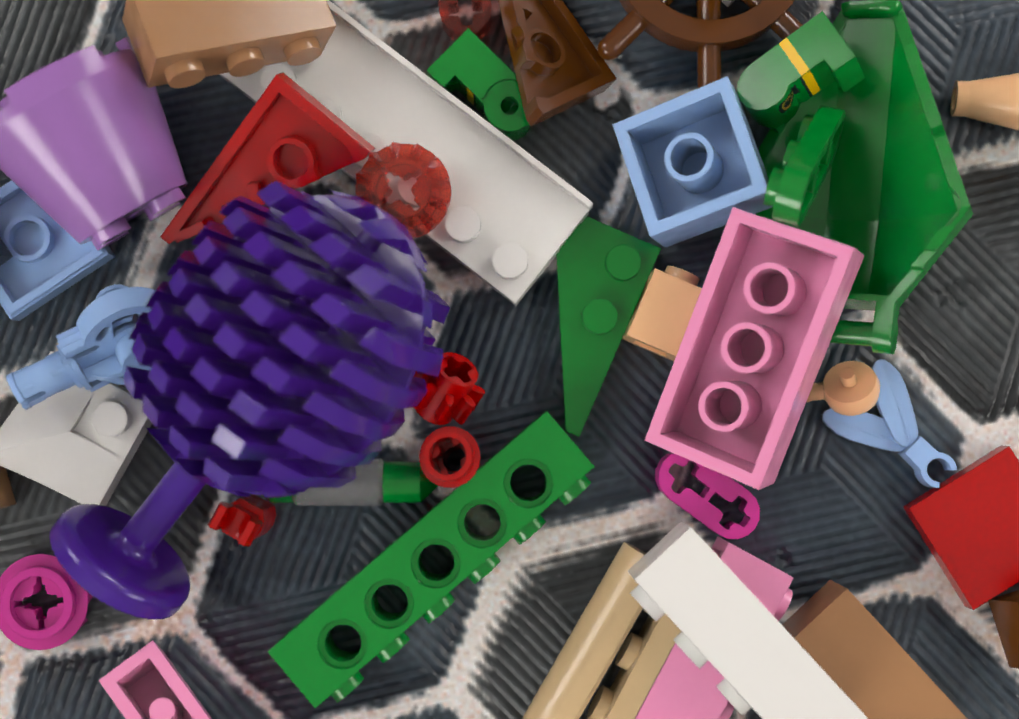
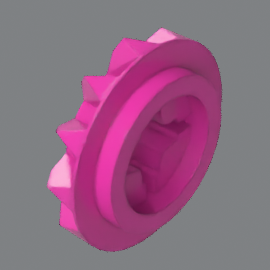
[0,553,93,650]

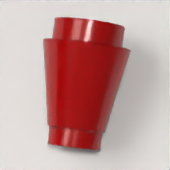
[419,426,480,488]

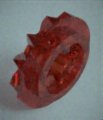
[355,142,451,239]

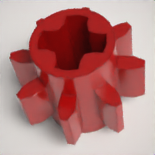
[414,352,485,425]

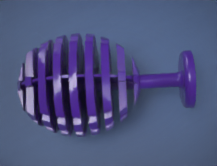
[50,181,450,620]

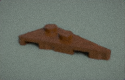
[498,0,617,127]

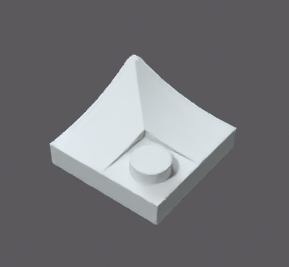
[0,351,152,506]

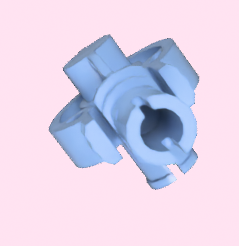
[6,284,155,410]

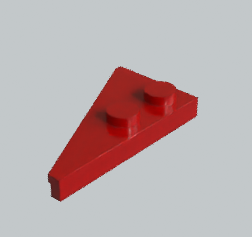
[160,73,375,244]

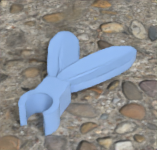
[822,359,957,488]

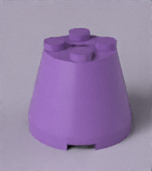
[0,37,187,251]

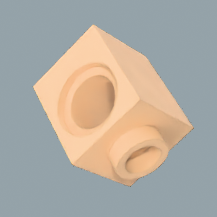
[622,265,702,361]

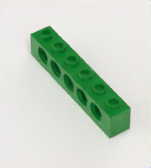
[268,411,595,708]

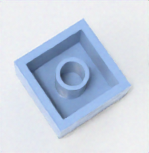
[612,76,772,248]

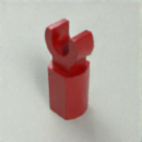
[208,494,276,547]

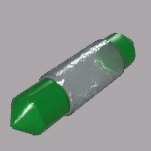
[262,458,438,506]

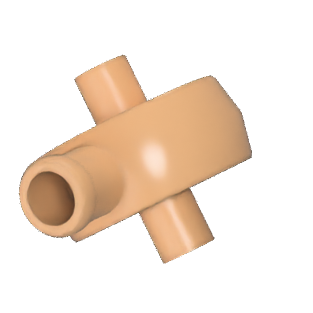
[807,361,880,416]

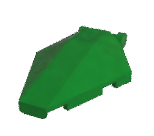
[755,0,973,354]

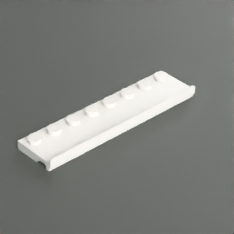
[219,0,593,306]

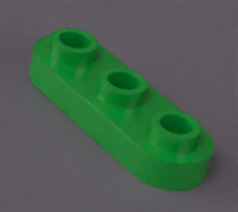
[764,105,846,227]

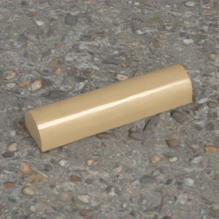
[522,542,646,719]

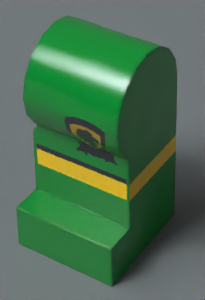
[737,11,865,128]
[426,28,531,141]

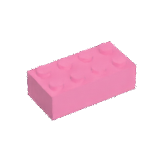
[644,207,865,490]

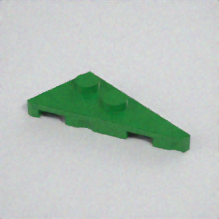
[556,216,661,437]

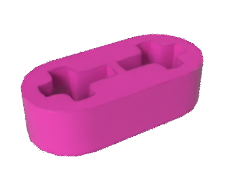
[655,452,760,539]

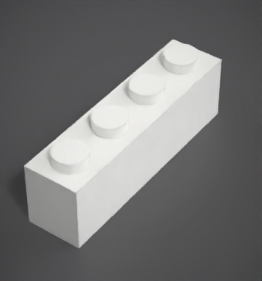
[628,521,868,719]

